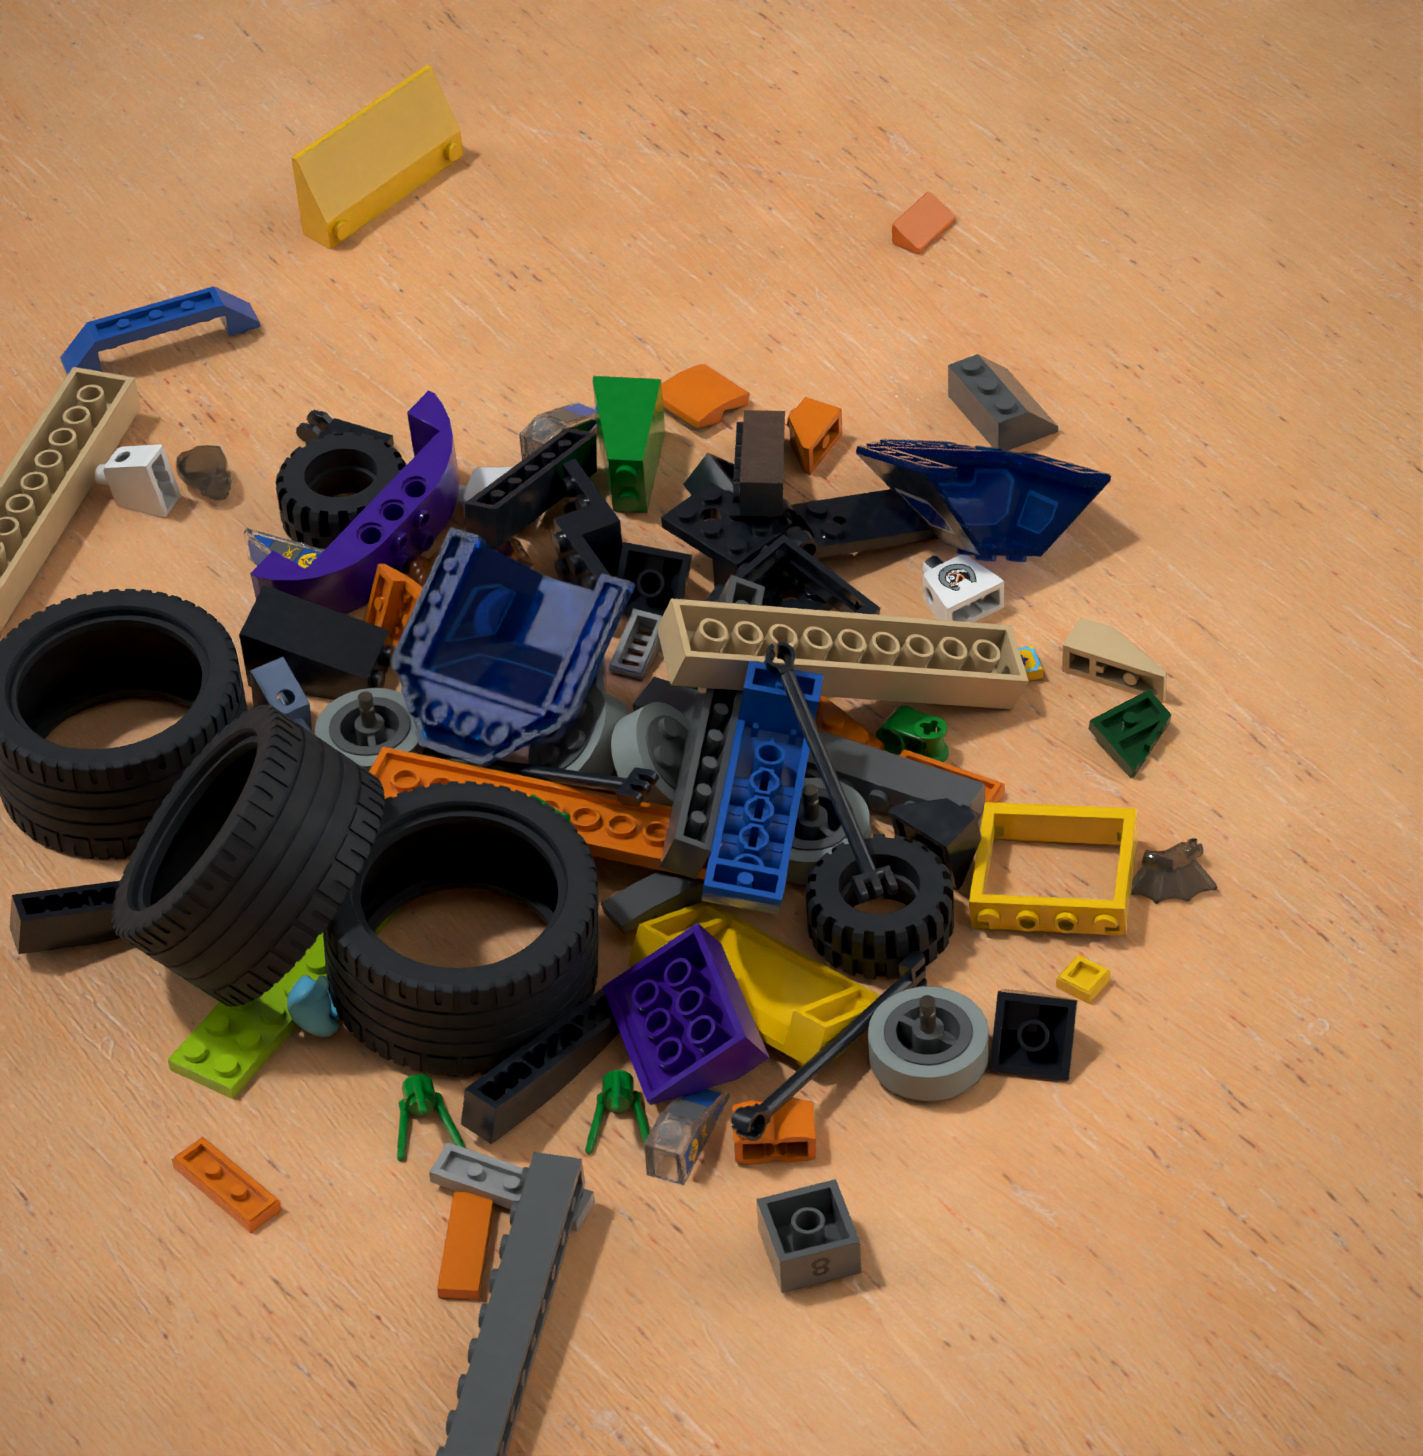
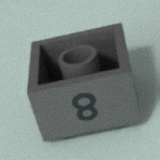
[756,1179,861,1293]

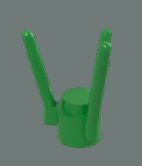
[585,1070,656,1159]
[397,1074,466,1161]

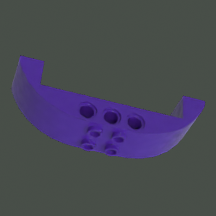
[250,390,459,614]

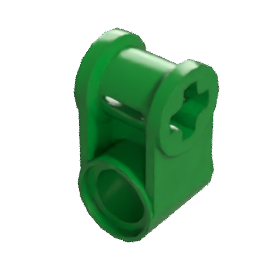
[876,705,949,762]

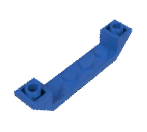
[60,286,260,375]

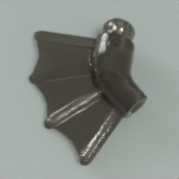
[1131,838,1218,904]

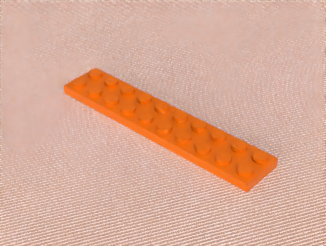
[369,746,717,880]

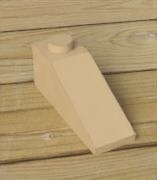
[1062,618,1167,703]

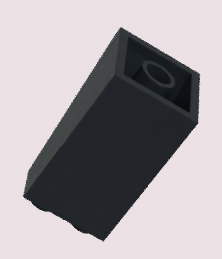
[239,586,397,700]

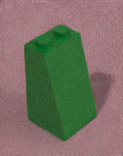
[592,376,665,513]

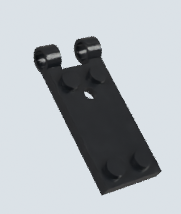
[769,489,948,559]

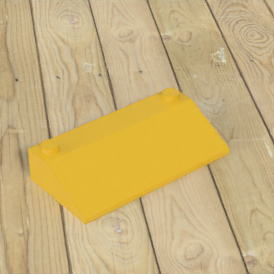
[291,65,464,249]
[628,901,880,1066]

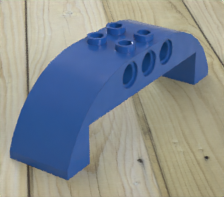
[701,661,824,916]

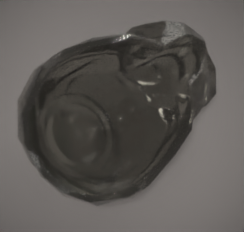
[175,445,232,501]

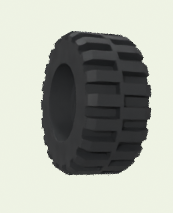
[276,432,406,553]
[806,834,954,980]

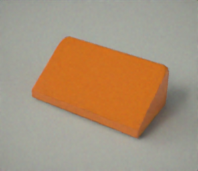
[892,192,956,254]

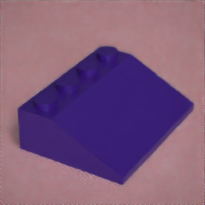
[602,923,769,1105]

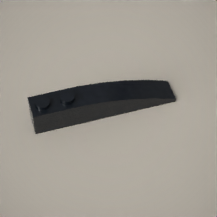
[10,880,120,954]
[461,988,620,1144]

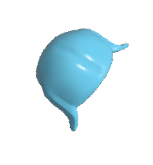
[287,975,340,1037]

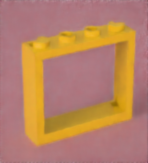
[969,802,1138,936]

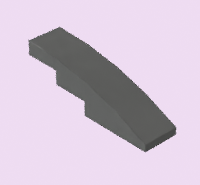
[601,870,704,935]

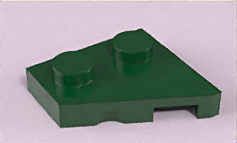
[1088,689,1171,778]

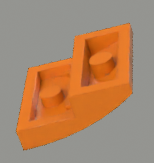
[662,364,750,428]
[364,564,425,651]

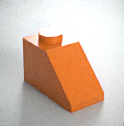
[787,397,842,475]

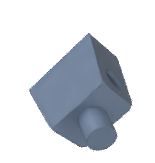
[250,657,312,732]

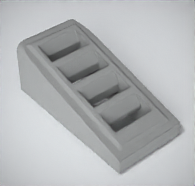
[608,609,662,680]

